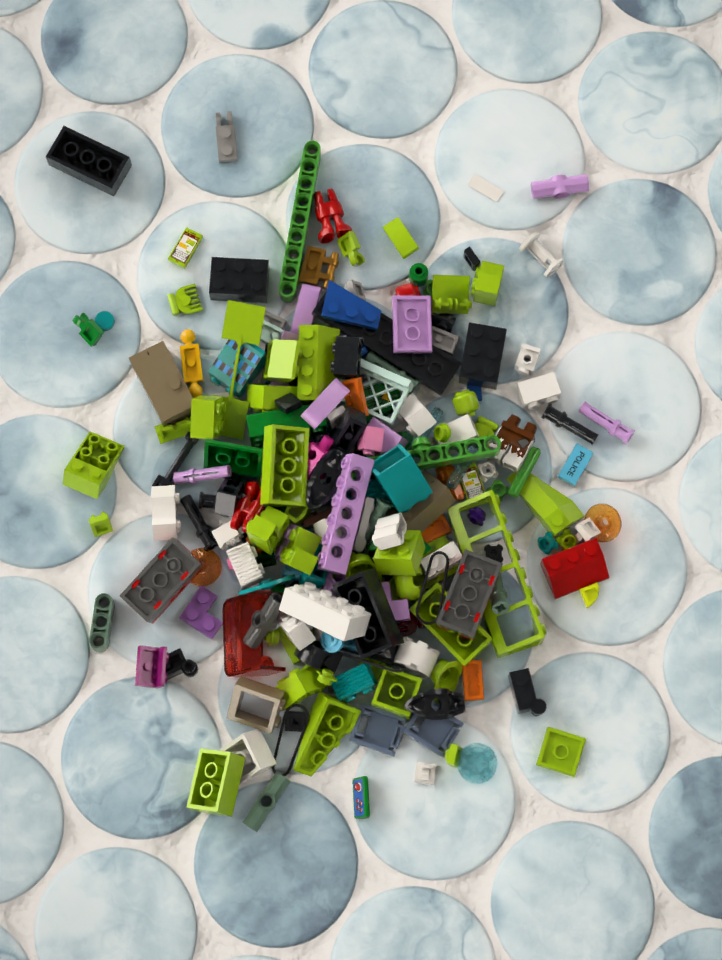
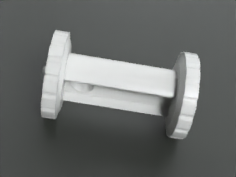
[519,232,565,278]

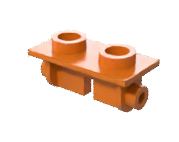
[435,465,465,501]

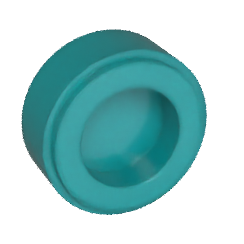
[95,311,115,331]

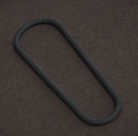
[416,551,449,625]
[336,648,405,672]
[271,704,310,776]

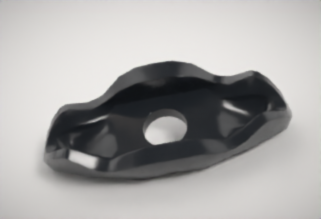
[306,448,346,509]
[403,688,465,720]

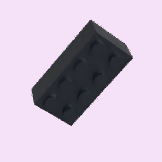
[46,126,132,196]
[332,569,404,660]

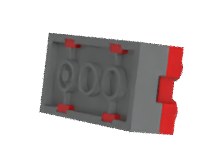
[120,537,205,624]
[436,549,503,641]

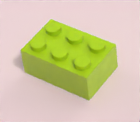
[186,748,245,817]

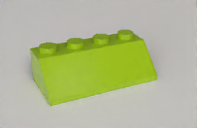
[297,325,340,406]
[260,424,309,507]
[409,582,493,666]

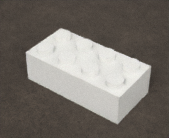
[279,582,371,641]

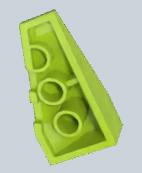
[506,472,584,539]
[293,691,361,777]

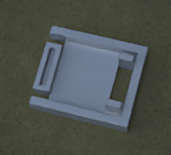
[349,703,407,757]
[402,703,464,758]

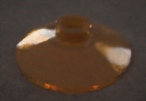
[584,503,622,542]
[190,548,222,586]

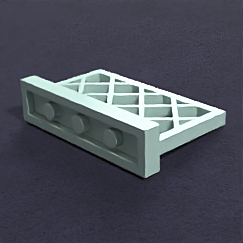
[339,359,414,425]

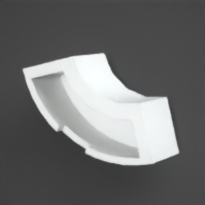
[395,393,437,437]
[151,485,181,541]

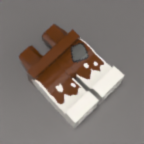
[487,414,537,473]

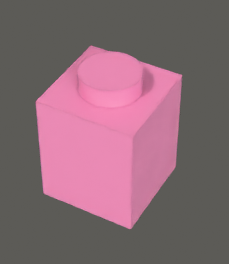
[356,425,384,456]

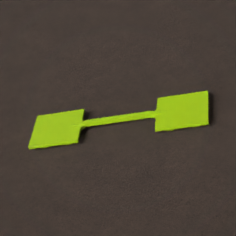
[212,300,266,440]

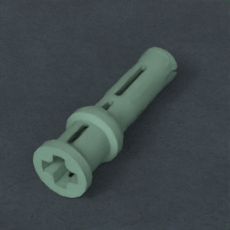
[365,351,420,394]
[353,497,393,554]
[490,573,510,615]

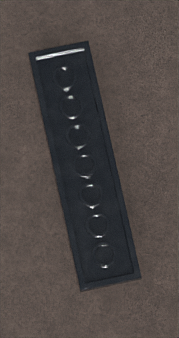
[312,290,462,395]

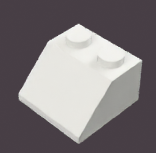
[220,729,277,785]

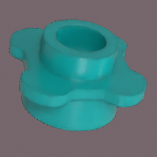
[538,532,559,554]

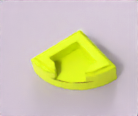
[579,582,599,608]

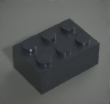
[209,257,270,303]
[459,322,507,390]

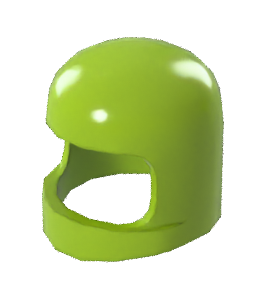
[394,567,425,601]

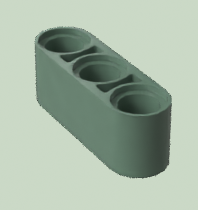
[89,593,115,653]

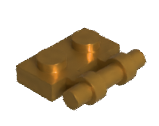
[299,246,339,290]

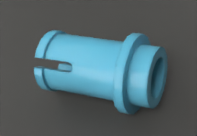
[281,565,302,582]

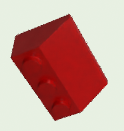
[540,538,610,599]

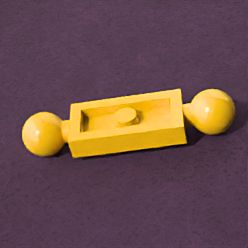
[180,329,204,398]

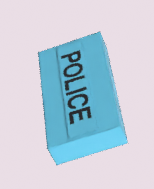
[558,444,593,487]

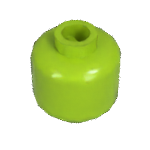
[452,389,480,417]

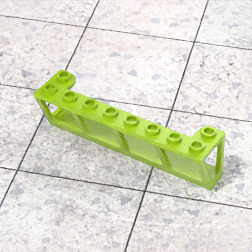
[447,490,547,659]

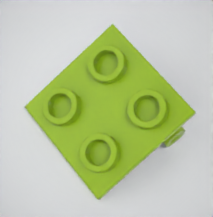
[431,275,472,314]

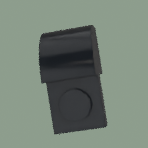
[294,641,342,674]

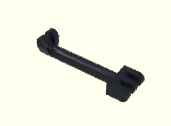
[152,432,199,486]

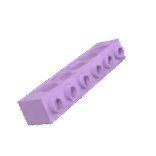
[317,453,374,575]

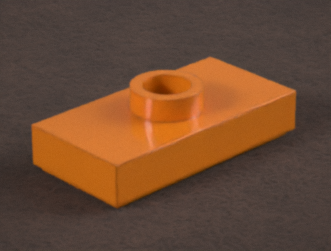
[341,377,369,416]
[421,514,452,544]
[462,660,484,701]

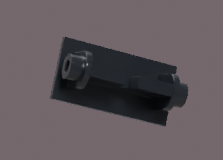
[431,307,456,333]

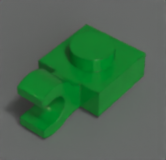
[72,313,104,347]

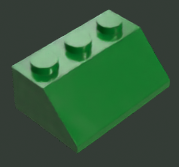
[203,439,263,479]

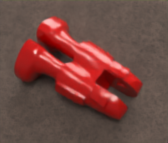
[314,188,352,244]
[230,481,265,533]

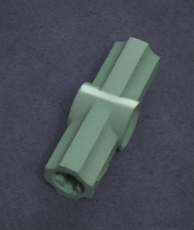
[242,772,291,832]

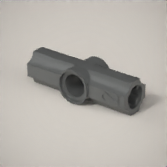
[243,592,282,649]

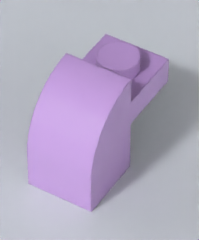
[381,582,411,622]

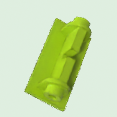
[154,416,191,444]

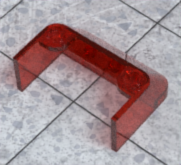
[222,590,286,677]

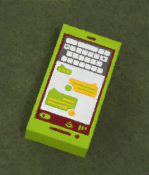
[168,227,203,269]
[456,462,487,502]

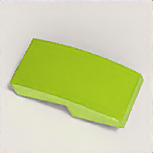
[383,217,419,259]

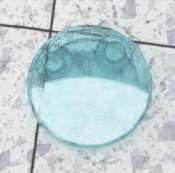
[457,743,497,784]

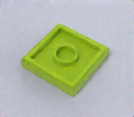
[536,727,586,777]

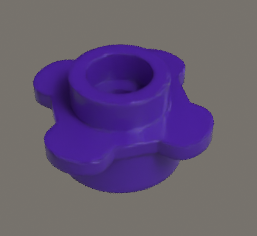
[467,507,486,526]

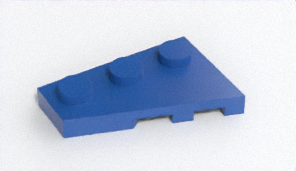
[321,280,381,331]

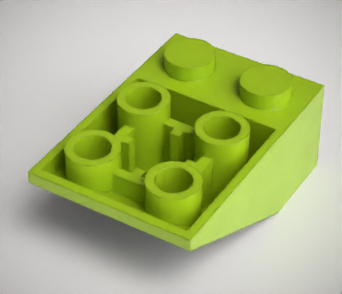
[62,431,124,499]

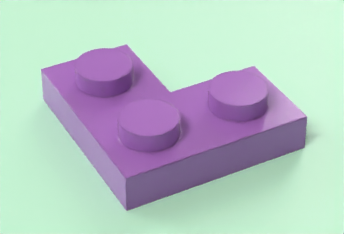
[179,585,223,640]

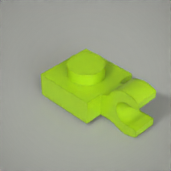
[337,231,365,266]

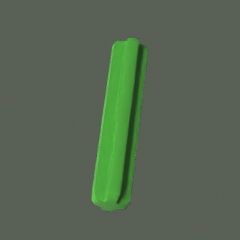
[508,446,541,498]

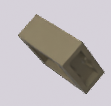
[226,676,286,734]

